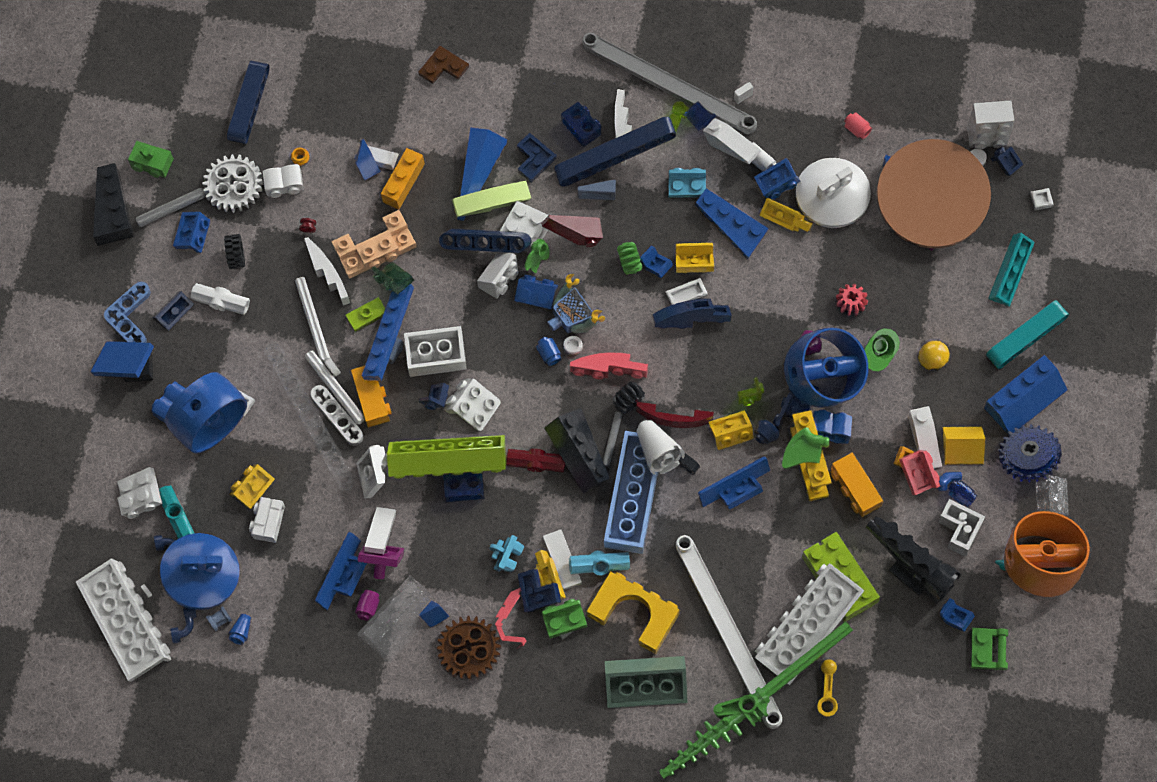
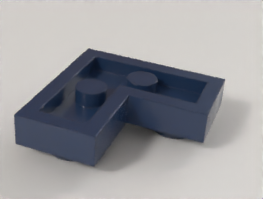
[517,133,557,183]
[518,569,561,613]

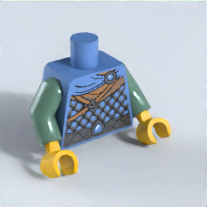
[548,274,605,333]

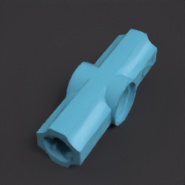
[569,550,630,576]

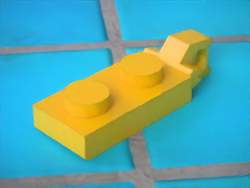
[759,198,812,232]
[535,550,566,600]

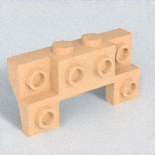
[331,210,417,279]

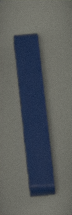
[554,117,676,187]

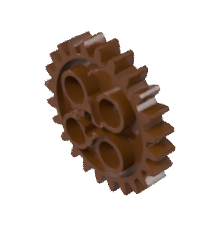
[437,616,502,681]

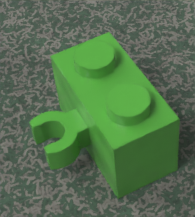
[128,141,174,178]

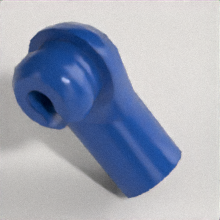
[937,472,962,491]

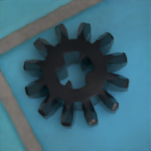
[612,382,645,413]

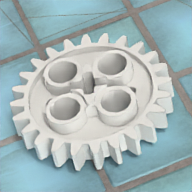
[202,154,263,213]

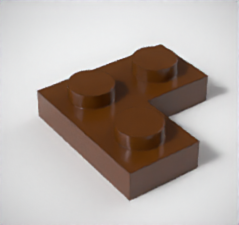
[418,46,469,84]

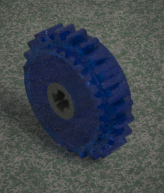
[999,424,1062,482]

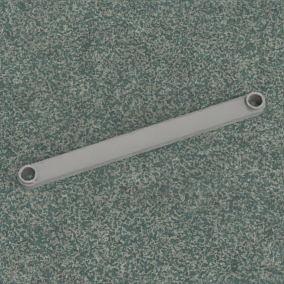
[582,33,757,134]

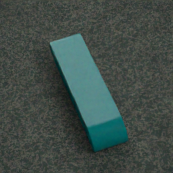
[986,300,1069,370]

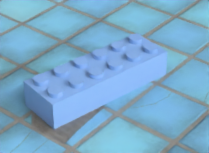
[604,431,658,554]

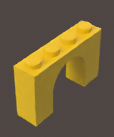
[587,571,679,654]

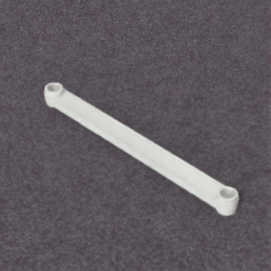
[676,535,782,729]

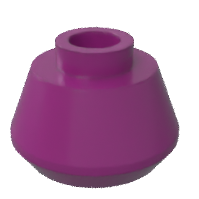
[800,330,822,355]

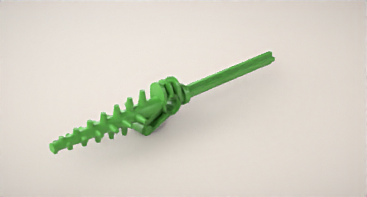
[659,621,853,778]

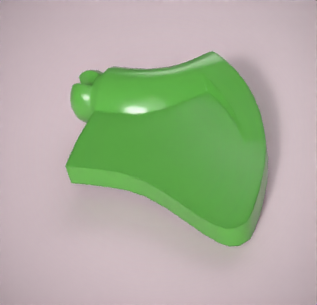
[782,427,830,469]

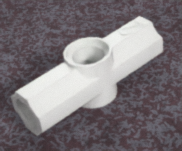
[191,283,250,315]

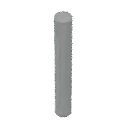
[603,412,623,468]

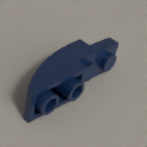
[652,299,732,329]

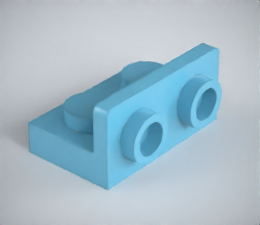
[669,168,706,197]

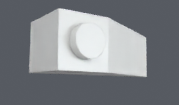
[703,118,761,164]
[908,406,942,469]

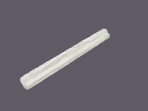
[295,277,330,363]
[305,351,365,425]

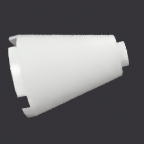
[637,420,685,475]

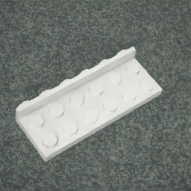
[76,559,171,682]
[755,563,864,685]

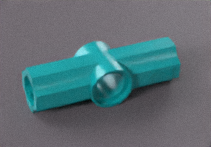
[159,485,195,539]

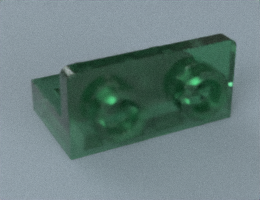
[371,262,415,295]

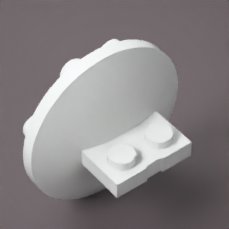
[796,158,871,228]

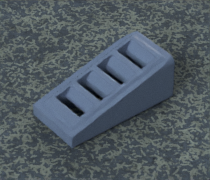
[578,180,616,200]

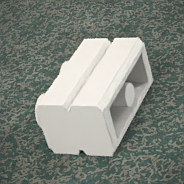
[249,497,285,543]

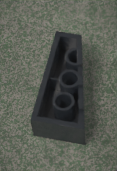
[93,163,134,246]
[544,408,609,494]

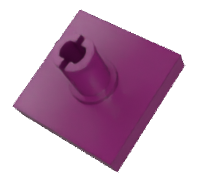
[358,545,405,579]

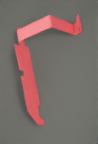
[495,588,526,649]

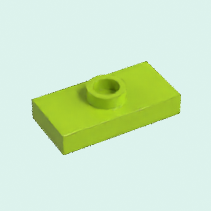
[346,297,386,332]

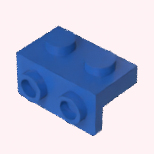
[514,275,558,309]

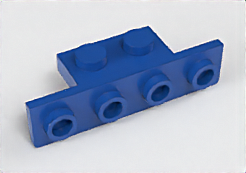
[698,456,771,510]
[315,532,367,610]

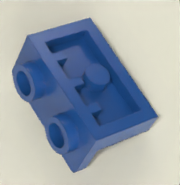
[754,158,801,199]
[173,212,210,253]

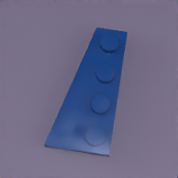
[695,188,769,259]

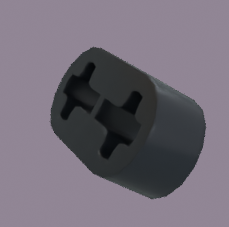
[678,453,700,475]

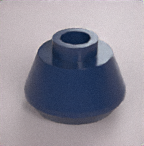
[754,420,779,445]

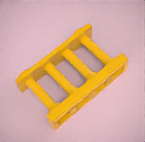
[790,410,832,501]

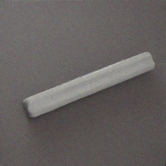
[135,188,206,227]

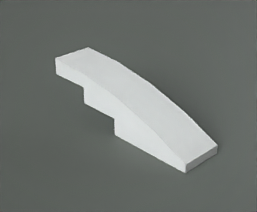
[615,89,632,166]
[304,237,350,305]

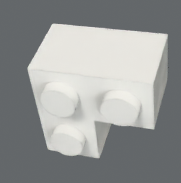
[938,499,985,557]

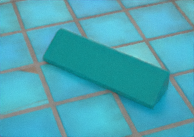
[988,233,1035,307]

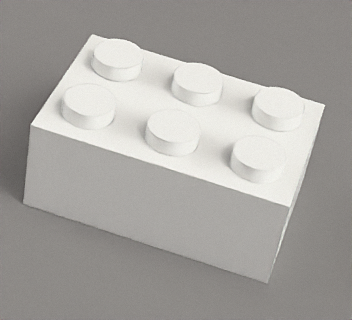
[967,101,1014,149]
[404,326,467,377]

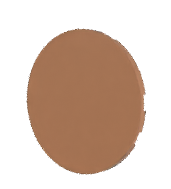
[877,139,991,248]

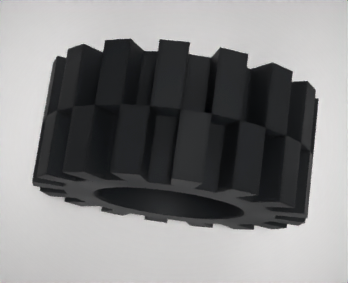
[224,234,245,269]

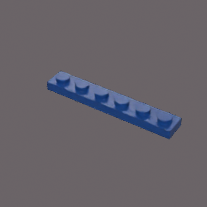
[362,283,414,381]

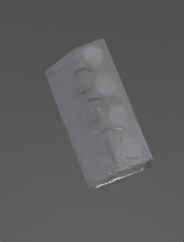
[357,576,441,665]

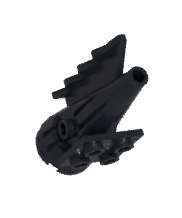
[865,516,962,604]

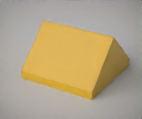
[943,427,985,465]

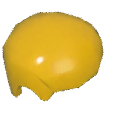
[918,341,950,370]

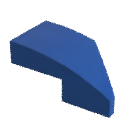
[354,139,381,180]

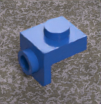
[640,246,673,278]
[940,598,975,632]

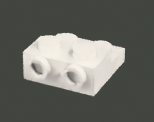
[356,445,388,499]
[117,467,162,519]

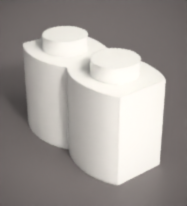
[262,164,304,198]

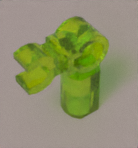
[669,101,702,132]

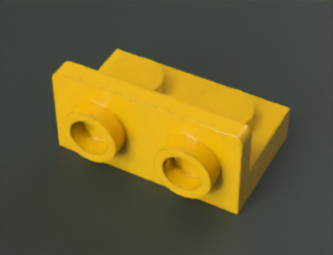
[708,410,754,450]
[230,464,275,509]

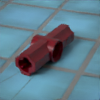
[506,449,565,472]

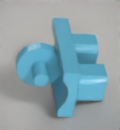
[489,535,524,572]

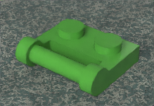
[971,628,1008,670]

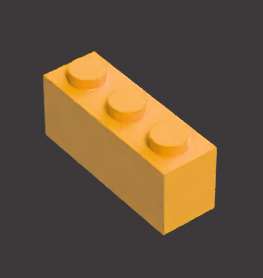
[381,148,425,210]
[351,366,392,427]
[830,452,883,517]

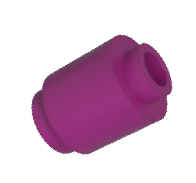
[355,590,380,621]

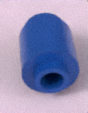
[536,337,562,366]

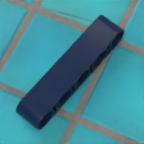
[227,60,270,144]
[439,229,532,253]

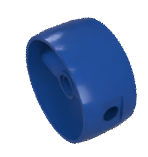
[784,328,868,408]
[165,372,247,453]

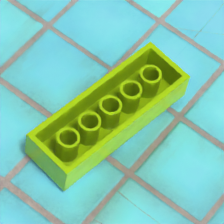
[387,435,506,479]

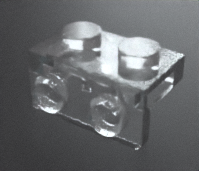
[1036,475,1069,517]

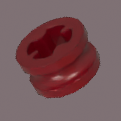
[299,218,317,233]

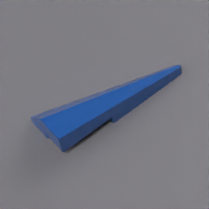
[457,127,507,221]

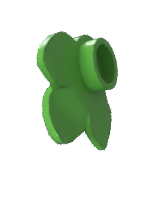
[525,238,550,273]

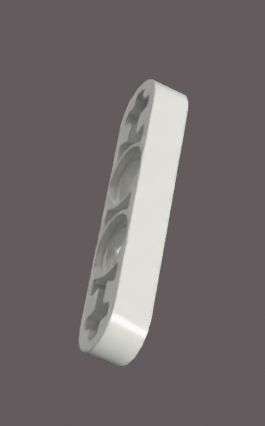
[311,385,363,446]

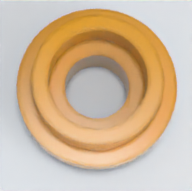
[291,147,310,166]

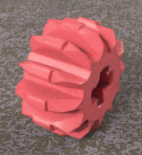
[836,283,868,316]

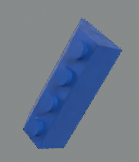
[984,355,1068,436]

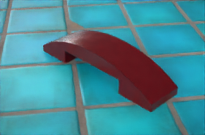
[637,402,714,428]

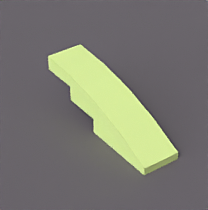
[452,181,531,217]

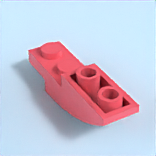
[570,353,648,380]

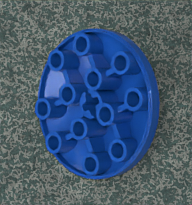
[160,533,240,610]

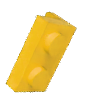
[676,243,714,273]

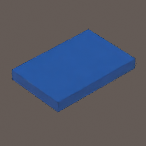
[91,341,154,378]

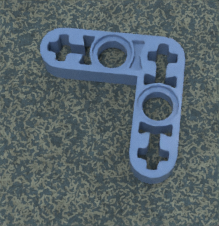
[104,282,151,343]

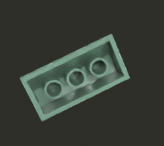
[605,656,688,708]

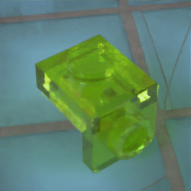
[737,377,764,406]

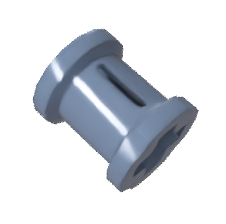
[206,606,232,632]

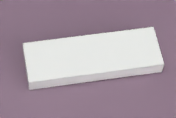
[364,507,396,554]
[543,530,582,590]

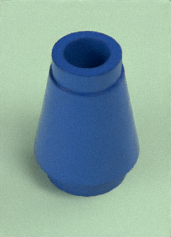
[229,614,251,645]

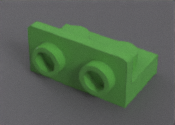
[542,599,588,638]

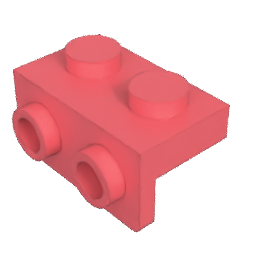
[899,450,940,495]

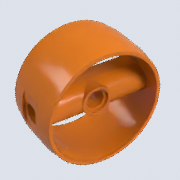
[1004,511,1090,597]

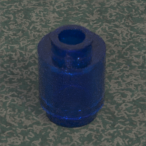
[948,479,978,508]

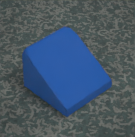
[419,601,449,628]

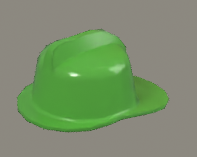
[864,328,900,371]

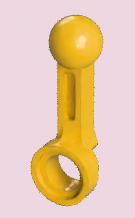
[817,659,838,717]

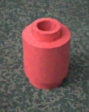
[844,113,872,139]

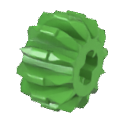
[617,242,642,275]

